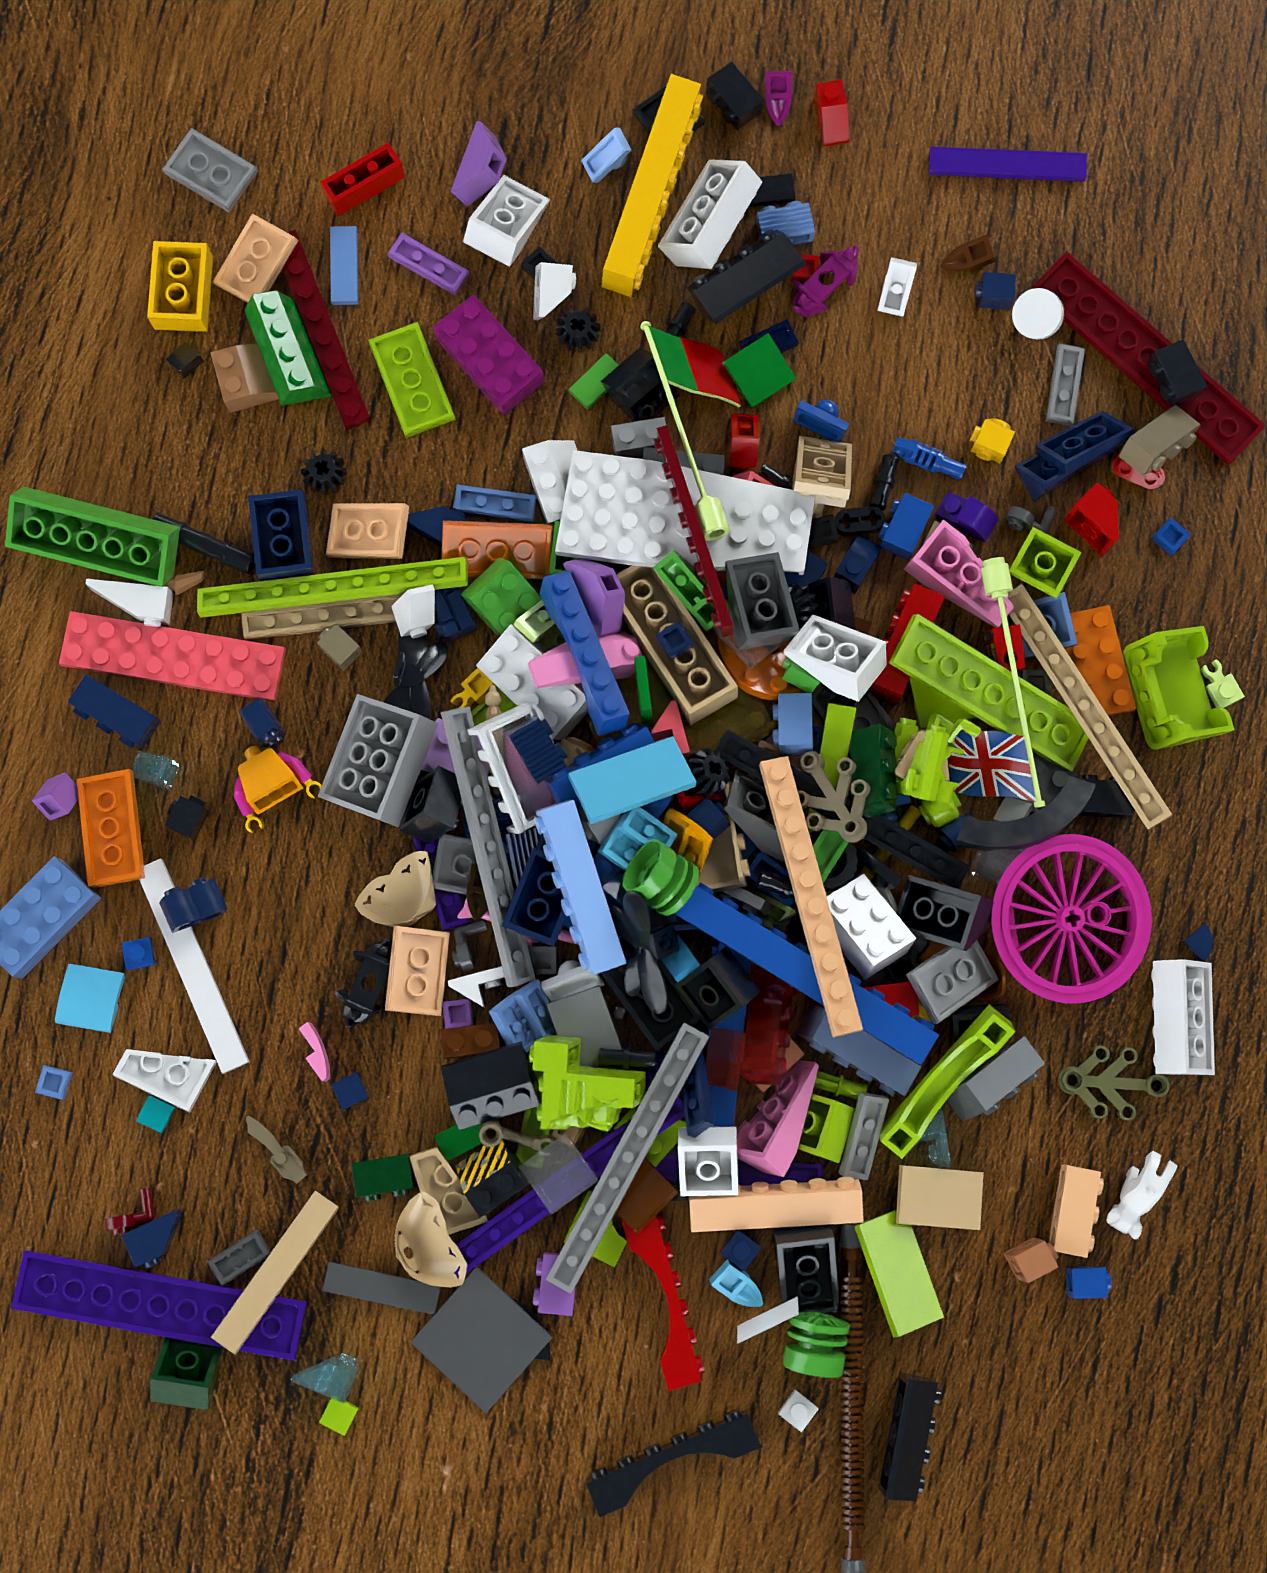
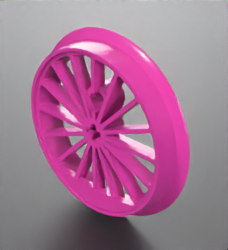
[991,834,1152,1003]

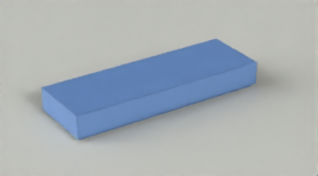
[330,226,359,305]
[453,485,537,524]

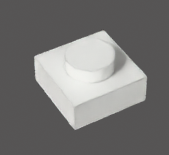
[778,1390,819,1432]

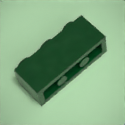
[851,723,898,818]

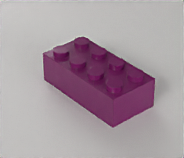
[433,294,544,416]

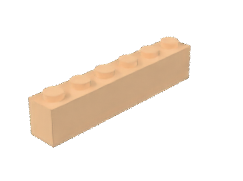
[689,1177,863,1232]

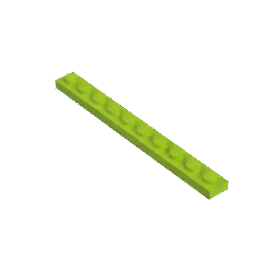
[197,557,468,618]

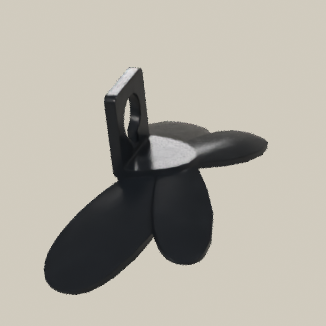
[383,632,448,719]
[609,891,679,1014]

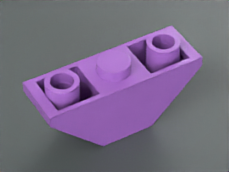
[451,121,507,205]
[563,559,625,637]

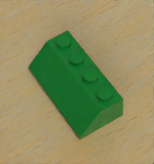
[244,291,332,406]

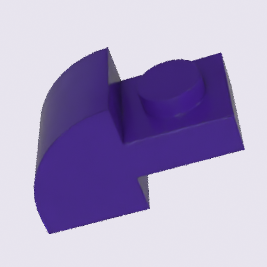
[935,492,998,542]

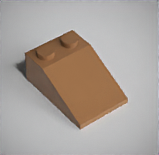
[210,344,279,413]

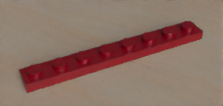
[282,229,371,430]
[653,425,734,637]

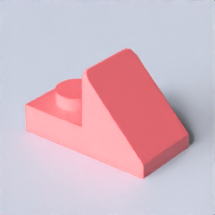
[650,700,690,761]

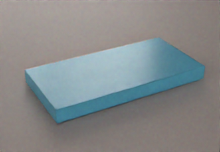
[569,736,696,824]

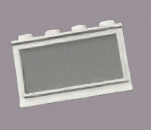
[467,703,557,834]

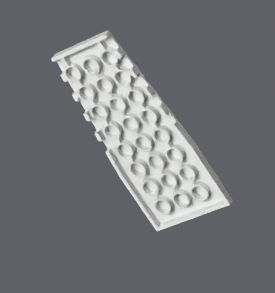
[555,450,815,575]

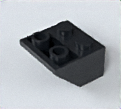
[600,347,680,422]

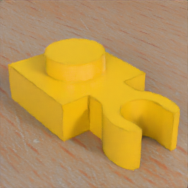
[450,668,498,708]

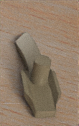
[246,1116,307,1184]

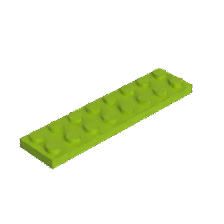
[889,614,1088,772]

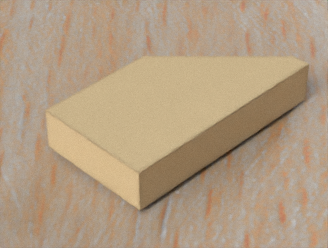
[895,731,925,779]

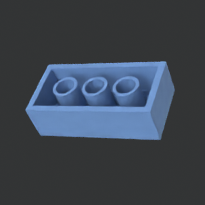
[0,856,102,979]

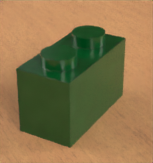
[351,1153,416,1202]

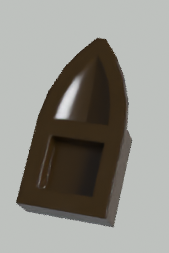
[466,863,488,921]

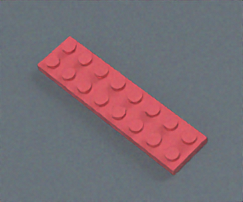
[59,611,286,702]

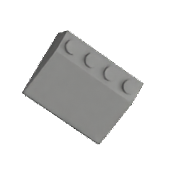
[318,694,438,827]

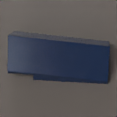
[1015,411,1134,502]
[502,834,597,946]

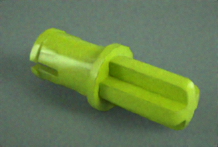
[814,1071,867,1100]

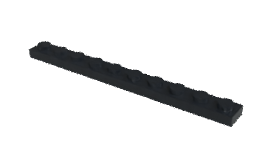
[715,728,971,889]

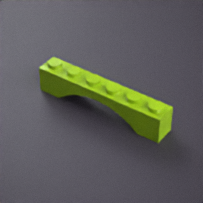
[879,1005,1016,1159]

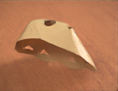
[354,851,436,927]
[395,1192,467,1287]

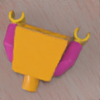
[234,746,322,833]

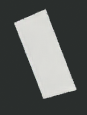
[737,1297,798,1344]

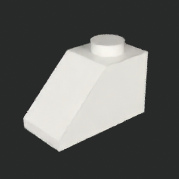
[533,262,576,320]
[391,584,435,638]

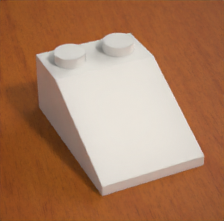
[463,175,550,267]
[784,615,887,702]

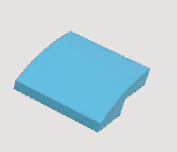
[597,807,677,871]
[55,964,125,1033]

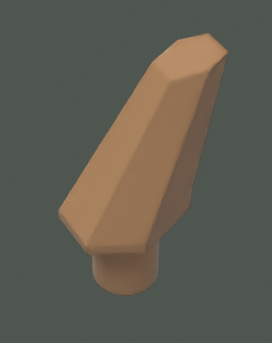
[164,571,205,595]

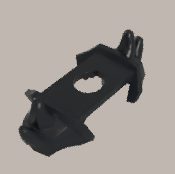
[335,937,392,1029]

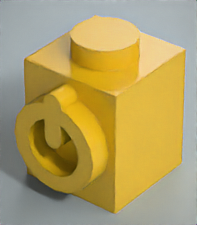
[970,418,1015,463]

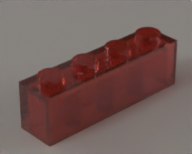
[740,969,797,1085]

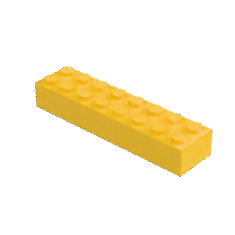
[602,74,704,297]

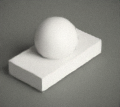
[541,960,605,1001]

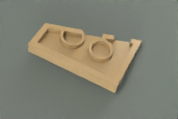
[409,1147,489,1235]

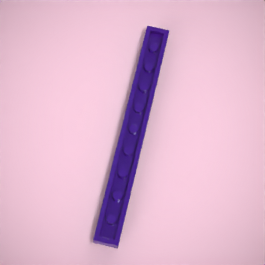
[449,1096,685,1278]

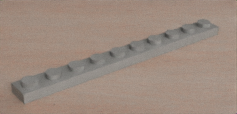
[441,706,536,987]
[546,1023,709,1294]

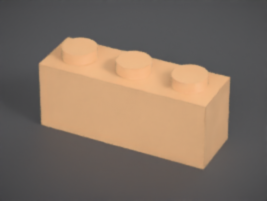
[1049,1165,1104,1258]

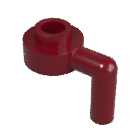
[105,1187,155,1235]

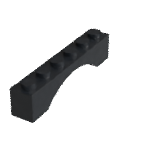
[586,1408,761,1518]

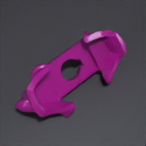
[792,245,859,318]

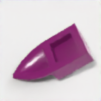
[765,71,792,126]

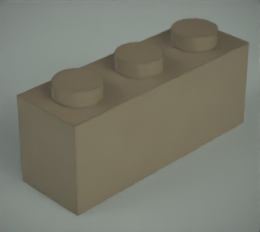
[1119,404,1200,476]

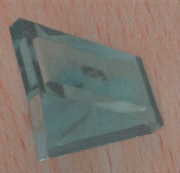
[132,751,179,791]

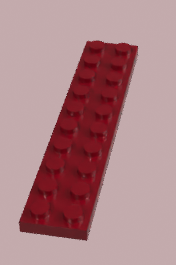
[1031,251,1267,466]

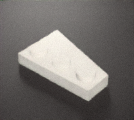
[112,1049,217,1113]

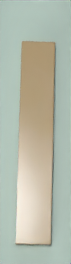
[241,594,403,641]
[211,1191,339,1355]

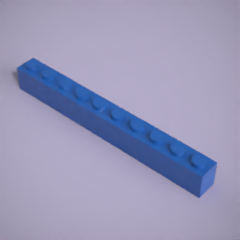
[674,882,939,1065]

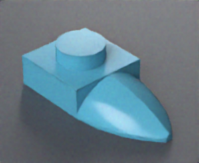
[709,1259,763,1307]

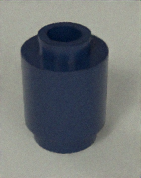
[937,813,974,853]

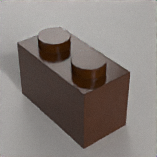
[440,1023,501,1059]

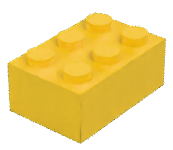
[147,241,213,332]

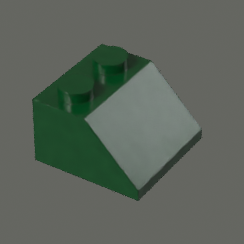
[150,1337,223,1410]

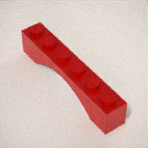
[621,1214,705,1391]

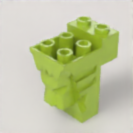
[529,1035,646,1131]

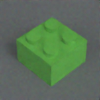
[460,557,542,636]

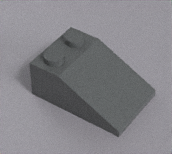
[725,552,800,650]
[725,770,809,863]

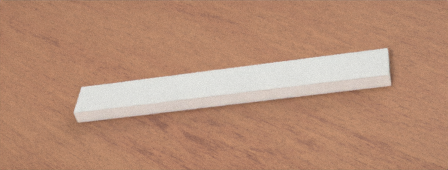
[139,859,250,1074]

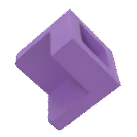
[32,773,79,821]

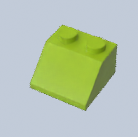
[1009,527,1082,599]
[798,1094,855,1163]

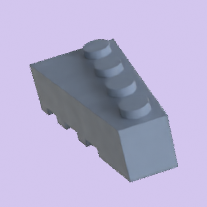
[795,1005,921,1097]

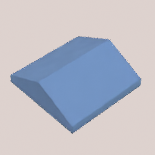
[1021,592,1078,659]

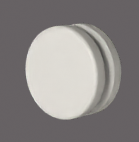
[1012,288,1064,339]

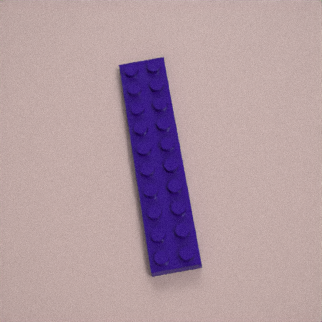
[11,1250,307,1361]

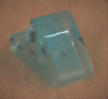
[918,1109,951,1168]

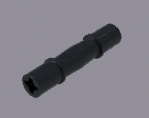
[152,512,255,574]

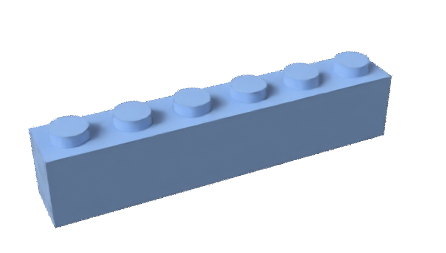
[534,800,626,975]

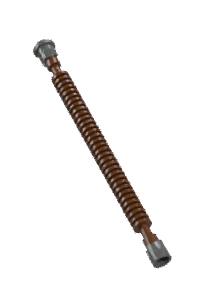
[840,1224,865,1573]

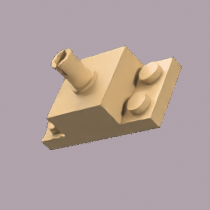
[792,436,852,519]

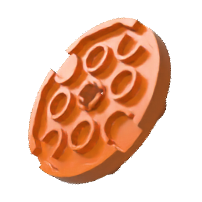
[715,612,805,700]

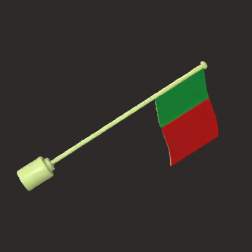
[641,321,741,541]

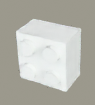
[678,1127,738,1196]

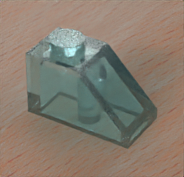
[291,1353,361,1403]

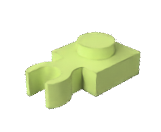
[1201,660,1245,708]

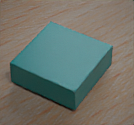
[136,1095,176,1133]

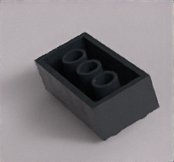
[600,936,700,1051]

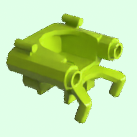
[894,713,981,803]

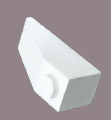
[86,579,174,627]

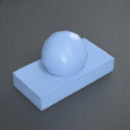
[581,128,632,183]

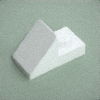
[877,257,917,316]
[448,966,505,1008]

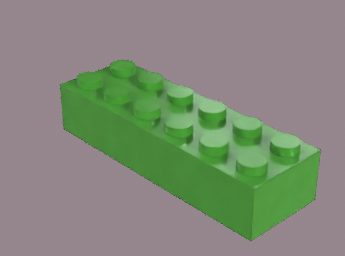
[5,486,180,587]

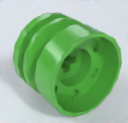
[623,840,699,916]
[782,1312,850,1378]

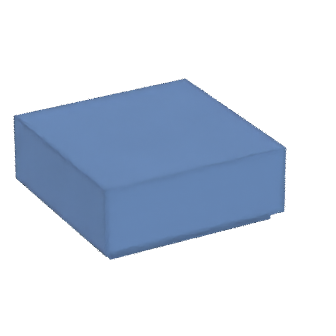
[35,1065,73,1100]

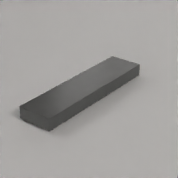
[322,1261,441,1315]

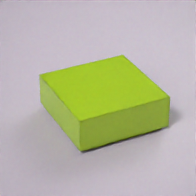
[319,1395,359,1436]

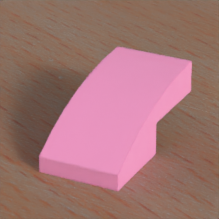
[298,1022,330,1082]

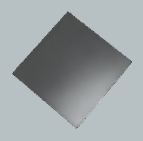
[411,1267,553,1413]

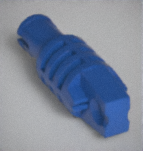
[892,437,967,481]

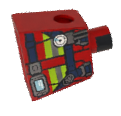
[982,624,1025,671]

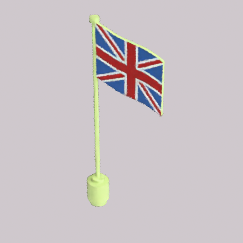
[948,557,1046,808]

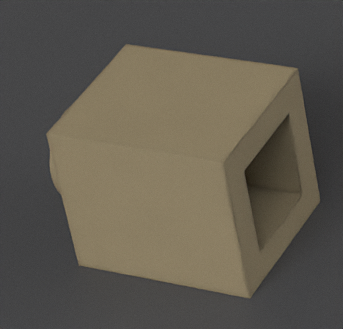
[317,624,363,671]

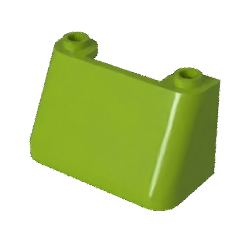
[1123,626,1234,750]

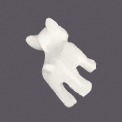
[1107,1151,1177,1239]

